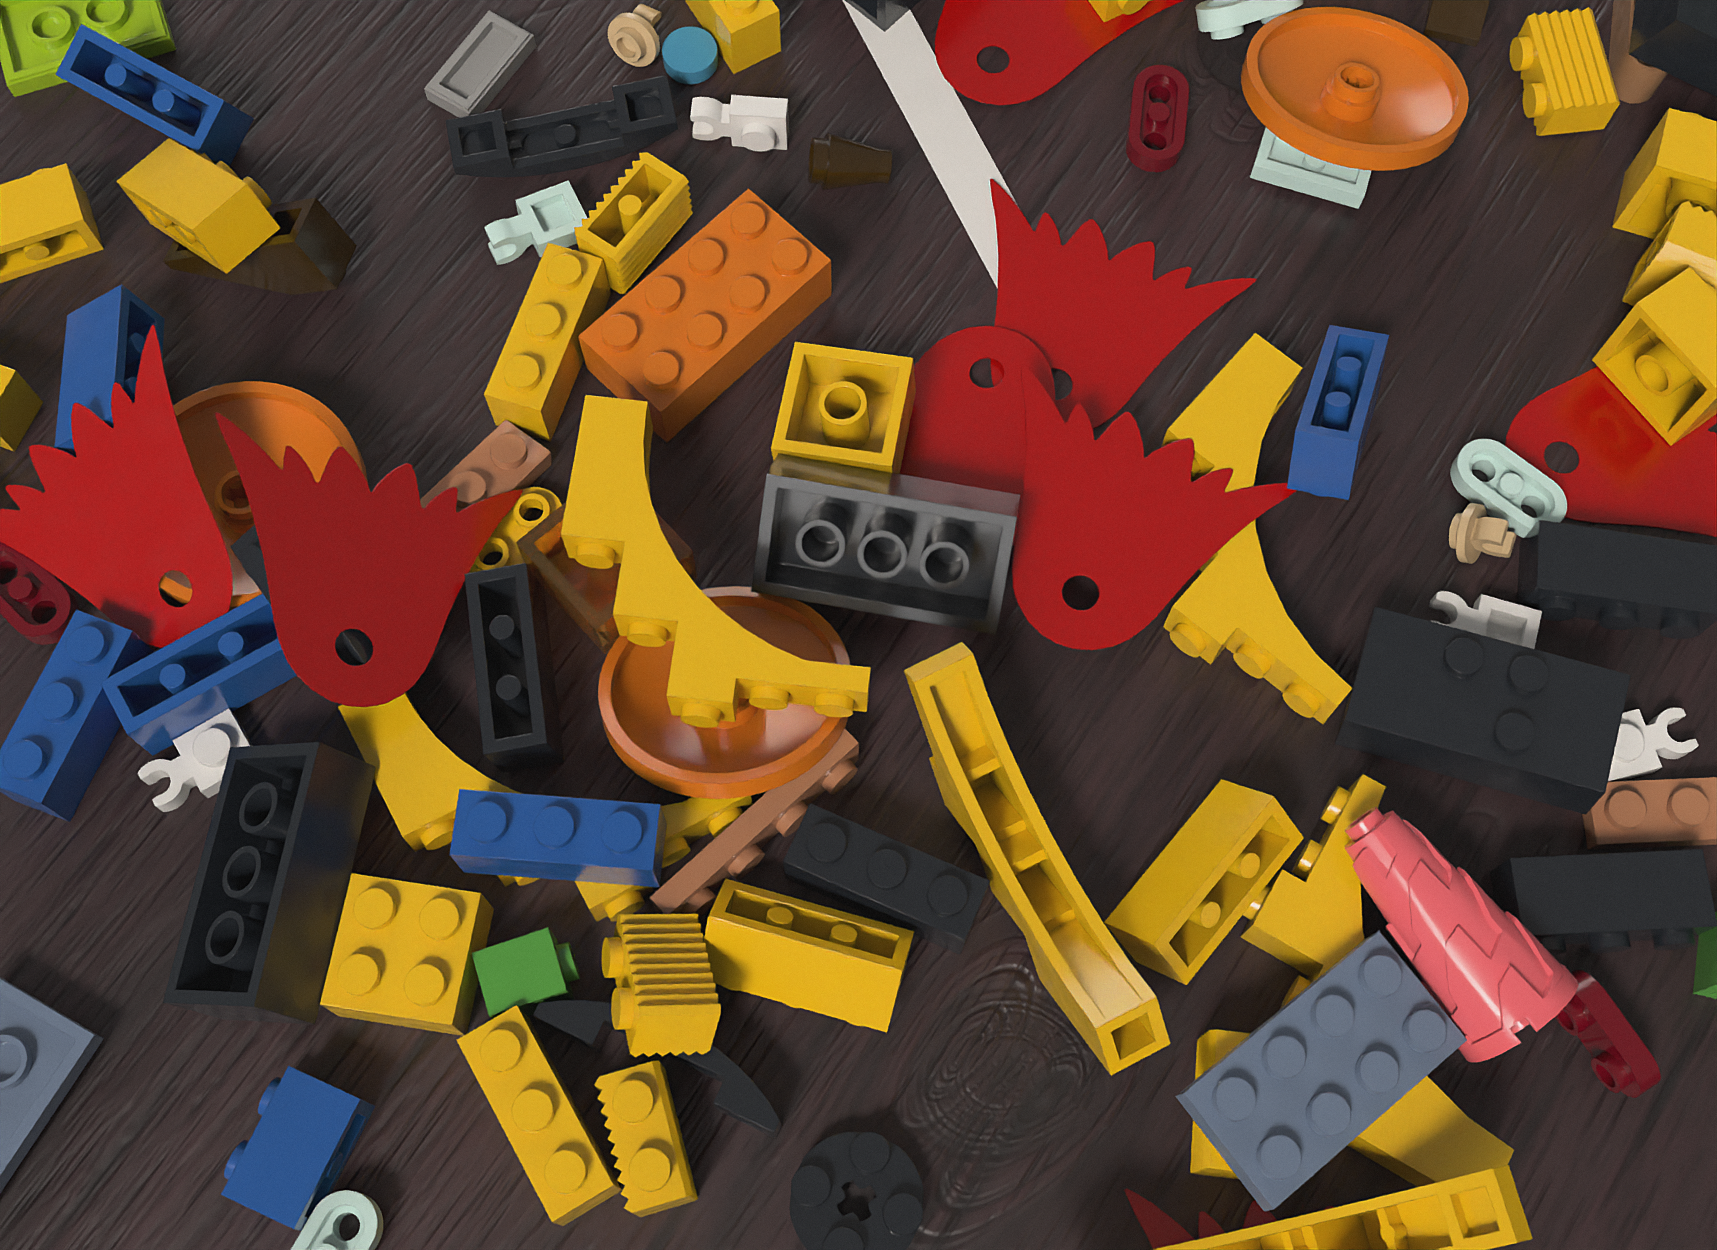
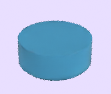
[662,26,718,84]

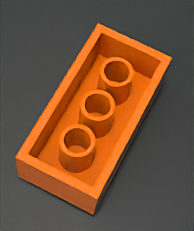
[578,188,832,443]

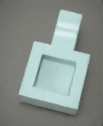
[484,181,587,265]

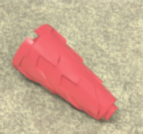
[1344,807,1579,1063]

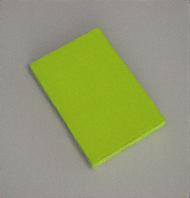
[0,0,176,97]

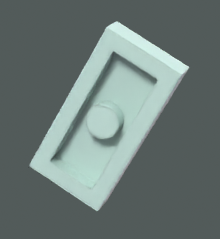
[1250,127,1372,209]

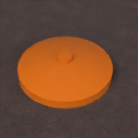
[1241,7,1469,171]
[159,381,368,612]
[598,586,850,799]

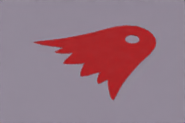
[935,0,1184,105]
[990,179,1257,429]
[0,325,233,648]
[900,326,1055,546]
[1012,364,1297,650]
[1505,366,1717,537]
[215,413,523,708]

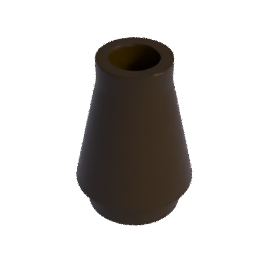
[808,133,892,190]

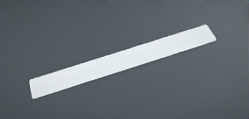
[842,0,1020,289]

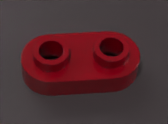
[1126,65,1189,172]
[0,542,80,645]
[1555,969,1661,1098]

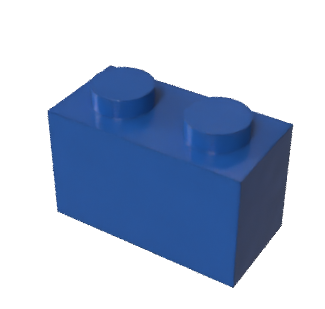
[221,1066,375,1231]

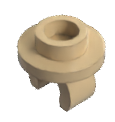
[608,4,661,67]
[1449,503,1517,564]

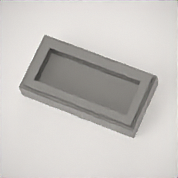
[424,10,536,117]

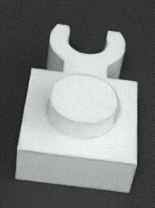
[690,95,789,151]
[1429,591,1542,649]
[138,708,253,812]
[1608,708,1699,782]

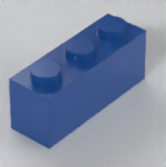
[55,24,254,167]
[54,284,165,457]
[1287,325,1389,500]
[100,593,297,756]
[0,610,154,822]
[450,789,667,887]

